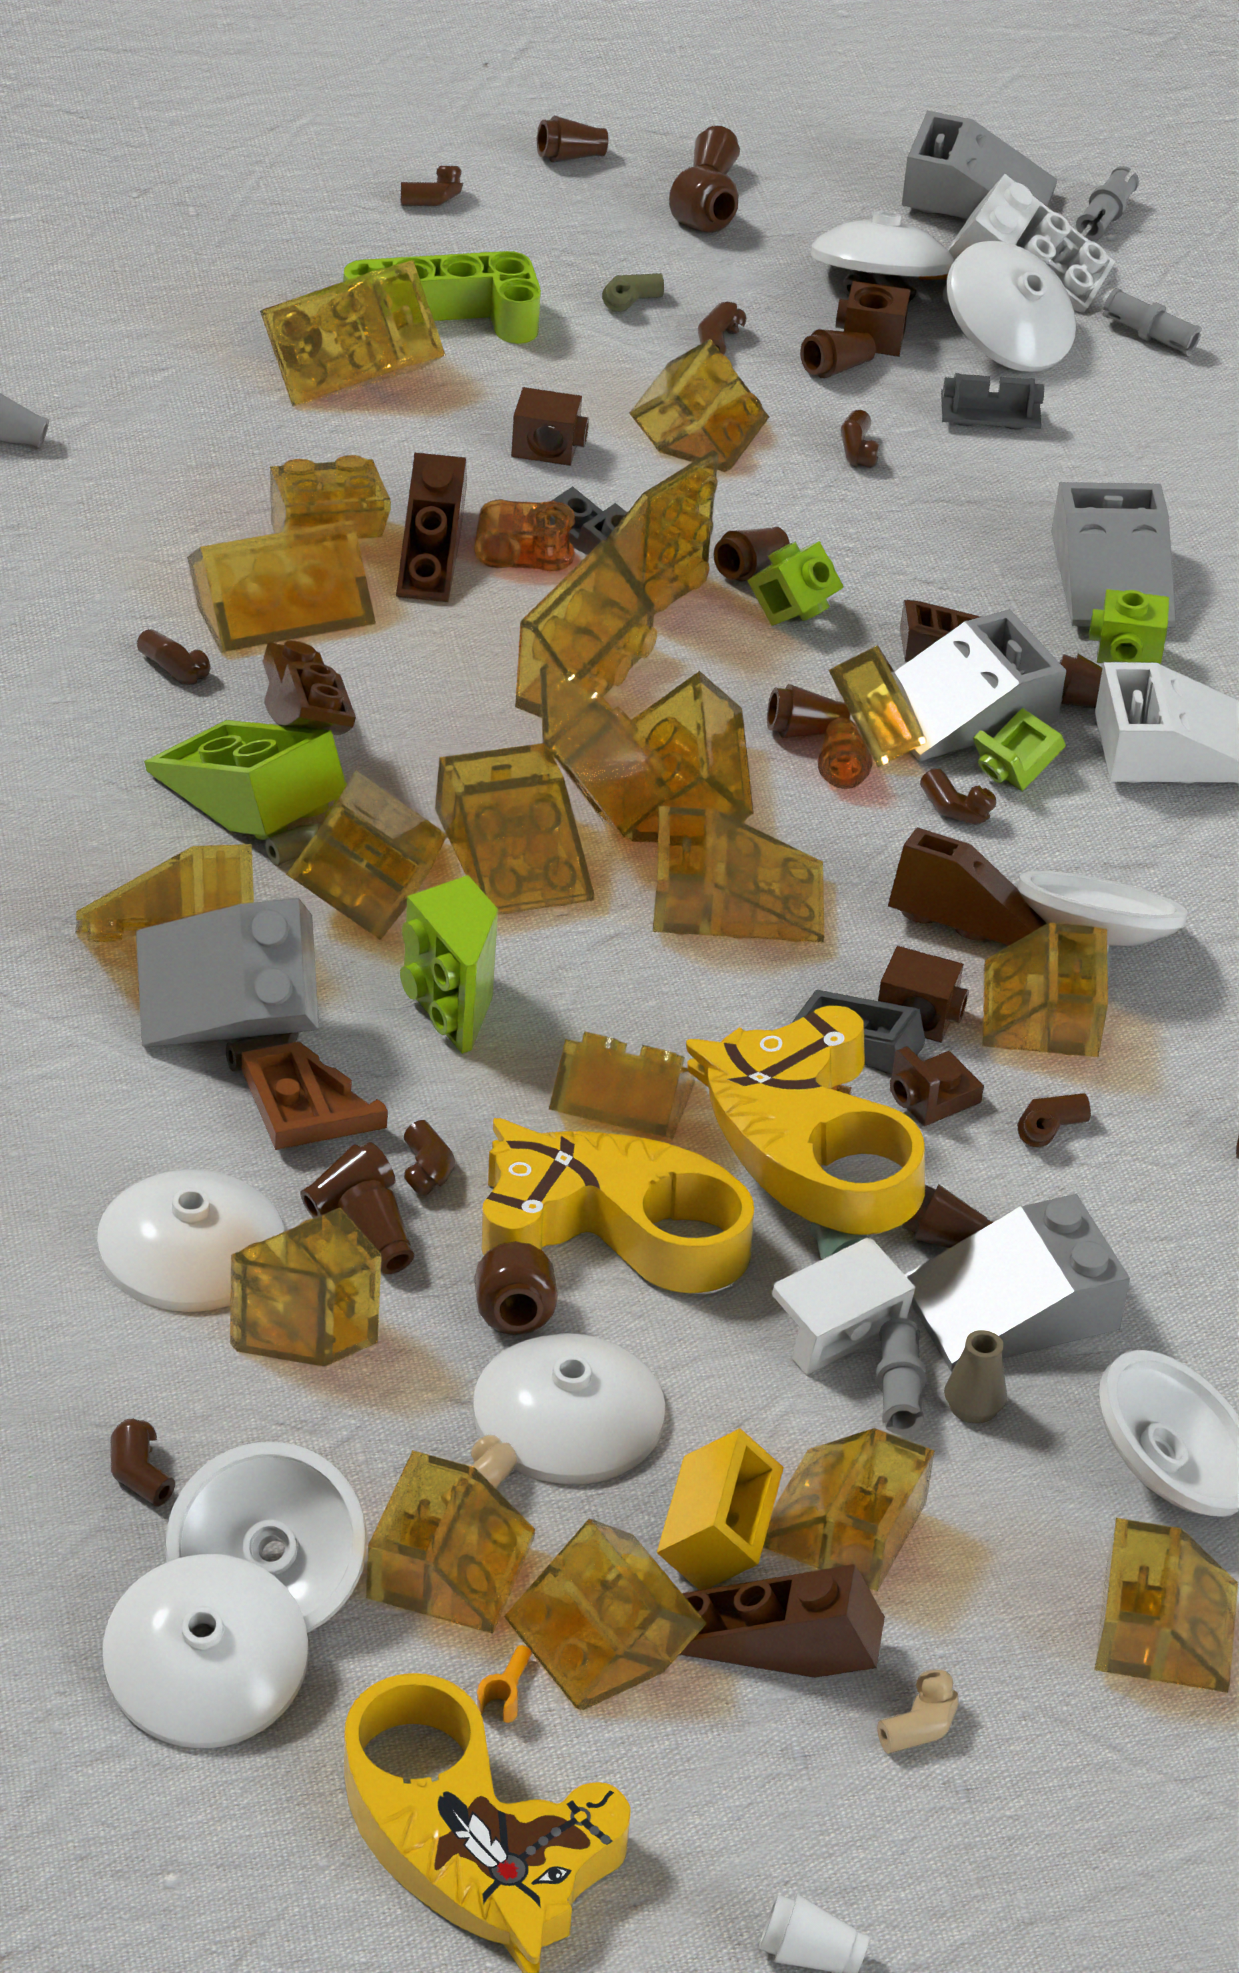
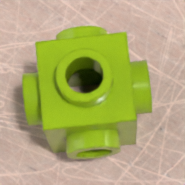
[747,541,844,626]
[1089,589,1169,664]

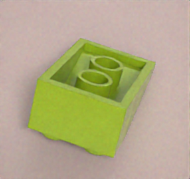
[144,720,348,840]

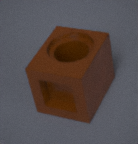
[835,281,910,357]
[511,387,589,466]
[878,946,969,1043]

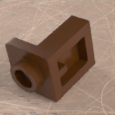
[890,1046,984,1127]

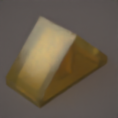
[829,645,927,767]

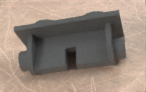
[941,373,1044,430]

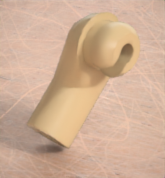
[443,1435,517,1516]
[877,1670,959,1754]

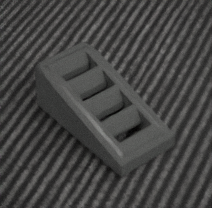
[792,990,925,1074]

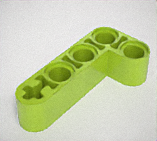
[343,251,541,344]

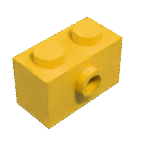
[657,1428,784,1590]

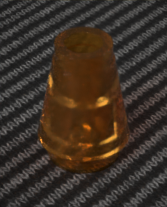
[818,718,872,789]

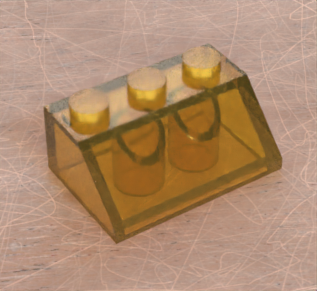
[187,520,376,653]
[515,540,657,730]
[617,671,754,843]

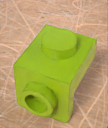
[973,708,1066,792]

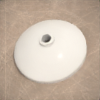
[810,211,954,276]
[947,241,1076,372]
[1017,871,1188,954]
[97,1169,284,1312]
[473,1333,665,1485]
[1099,1350,1239,1517]
[165,1441,367,1633]
[102,1554,308,1748]

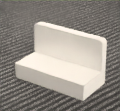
[772,1238,916,1375]

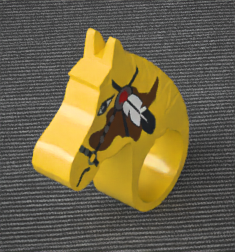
[344,1673,631,1973]

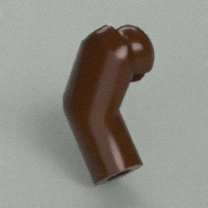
[400,166,464,206]
[698,301,747,360]
[841,410,880,468]
[137,629,211,685]
[920,769,997,825]
[1017,1093,1091,1148]
[404,1120,455,1196]
[110,1418,175,1507]

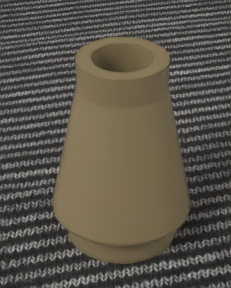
[944,1330,1007,1423]

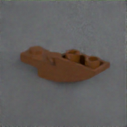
[262,640,356,735]

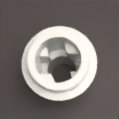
[758,1894,870,1973]

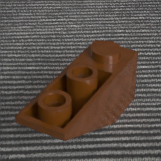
[396,452,467,602]
[888,827,1063,959]
[661,1564,885,1678]

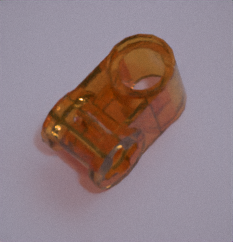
[474,499,575,571]

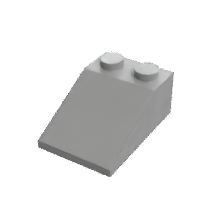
[136,898,319,1048]
[905,1193,1130,1371]

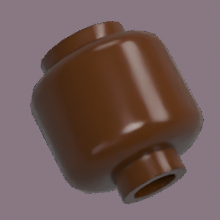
[669,166,739,233]
[474,1241,558,1335]

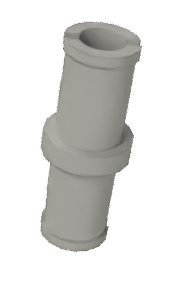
[1076,166,1139,241]
[1103,288,1202,356]
[876,1318,927,1435]

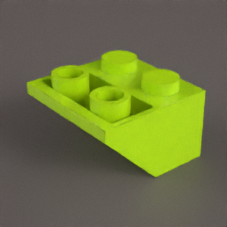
[400,875,498,1054]

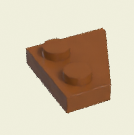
[242,1041,388,1150]

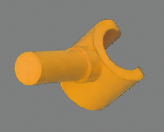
[477,1645,532,1723]

